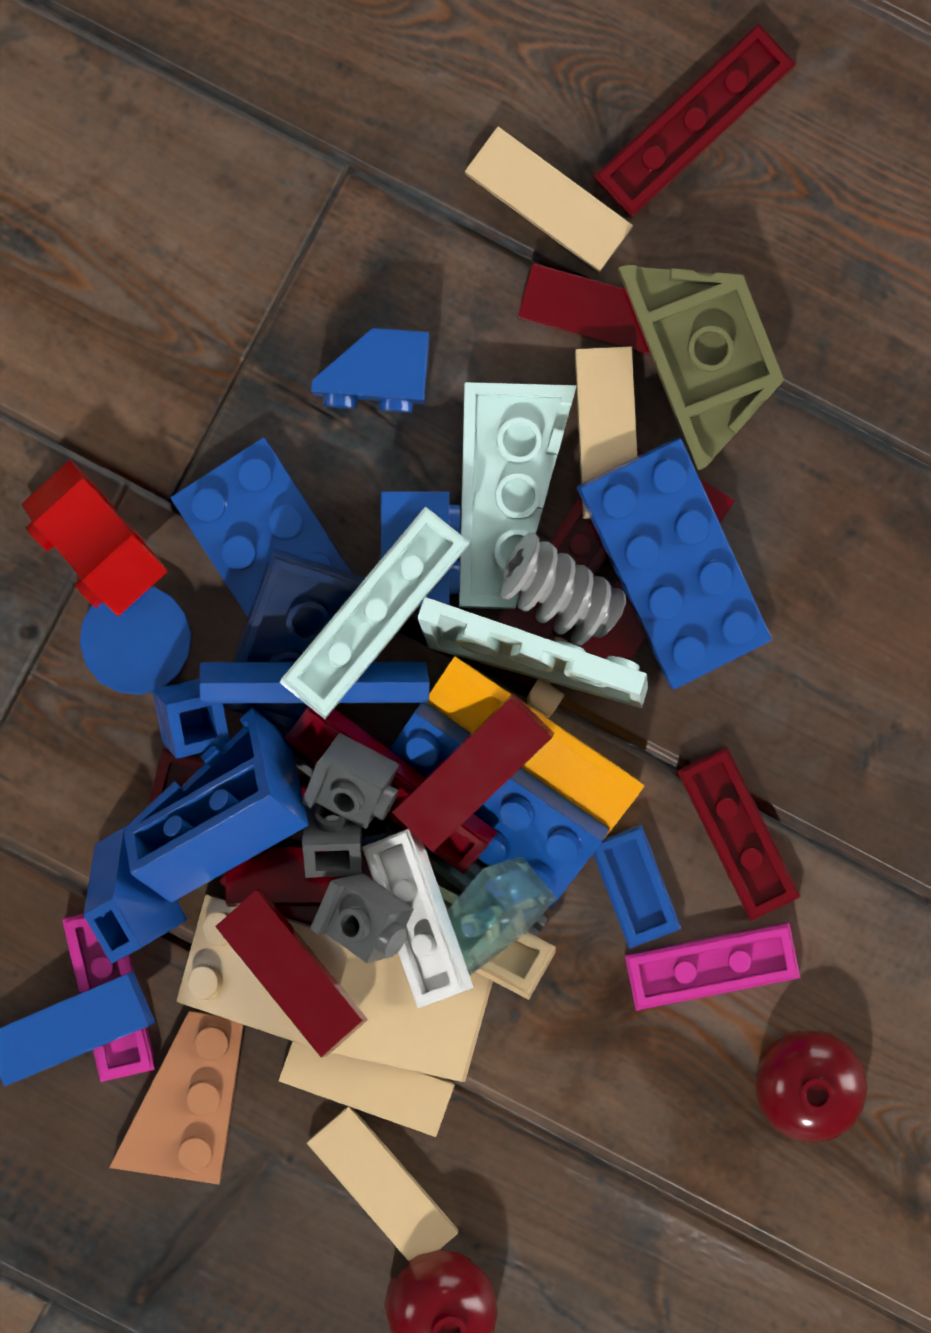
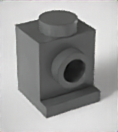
[301,733,400,829]
[302,803,362,878]
[310,873,414,963]

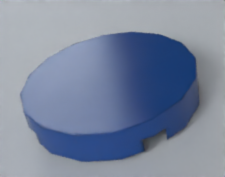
[80,586,193,695]

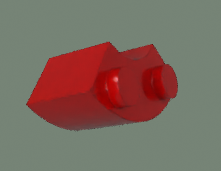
[21,459,168,617]

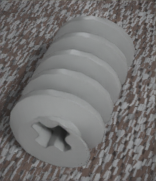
[500,532,626,646]

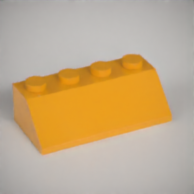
[426,656,645,839]

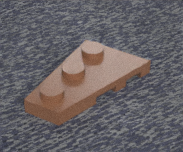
[109,1009,244,1185]

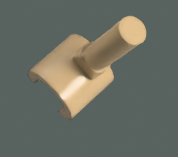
[527,637,567,718]

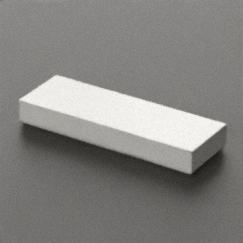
[362,829,474,1008]

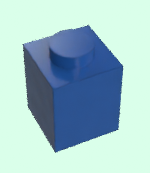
[152,678,230,759]

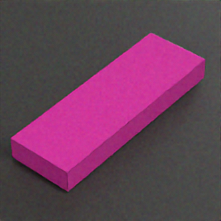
[62,914,157,1082]
[624,922,800,1011]

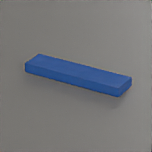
[200,662,430,703]

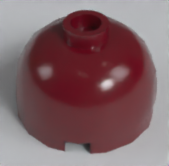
[755,1030,868,1143]
[384,1250,498,1333]

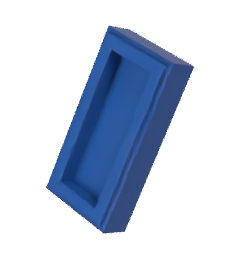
[593,824,681,949]

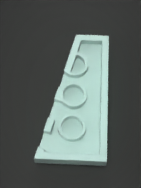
[459,382,577,609]
[418,597,648,708]

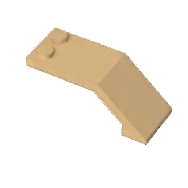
[176,894,493,1082]

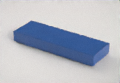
[0,971,155,1087]

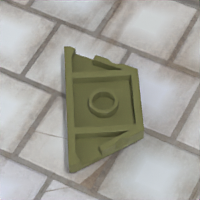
[618,264,784,471]

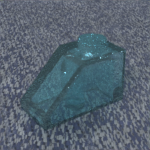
[447,856,556,975]

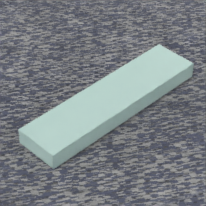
[280,507,470,719]

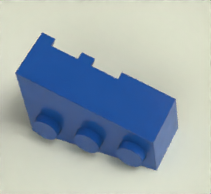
[124,708,309,903]

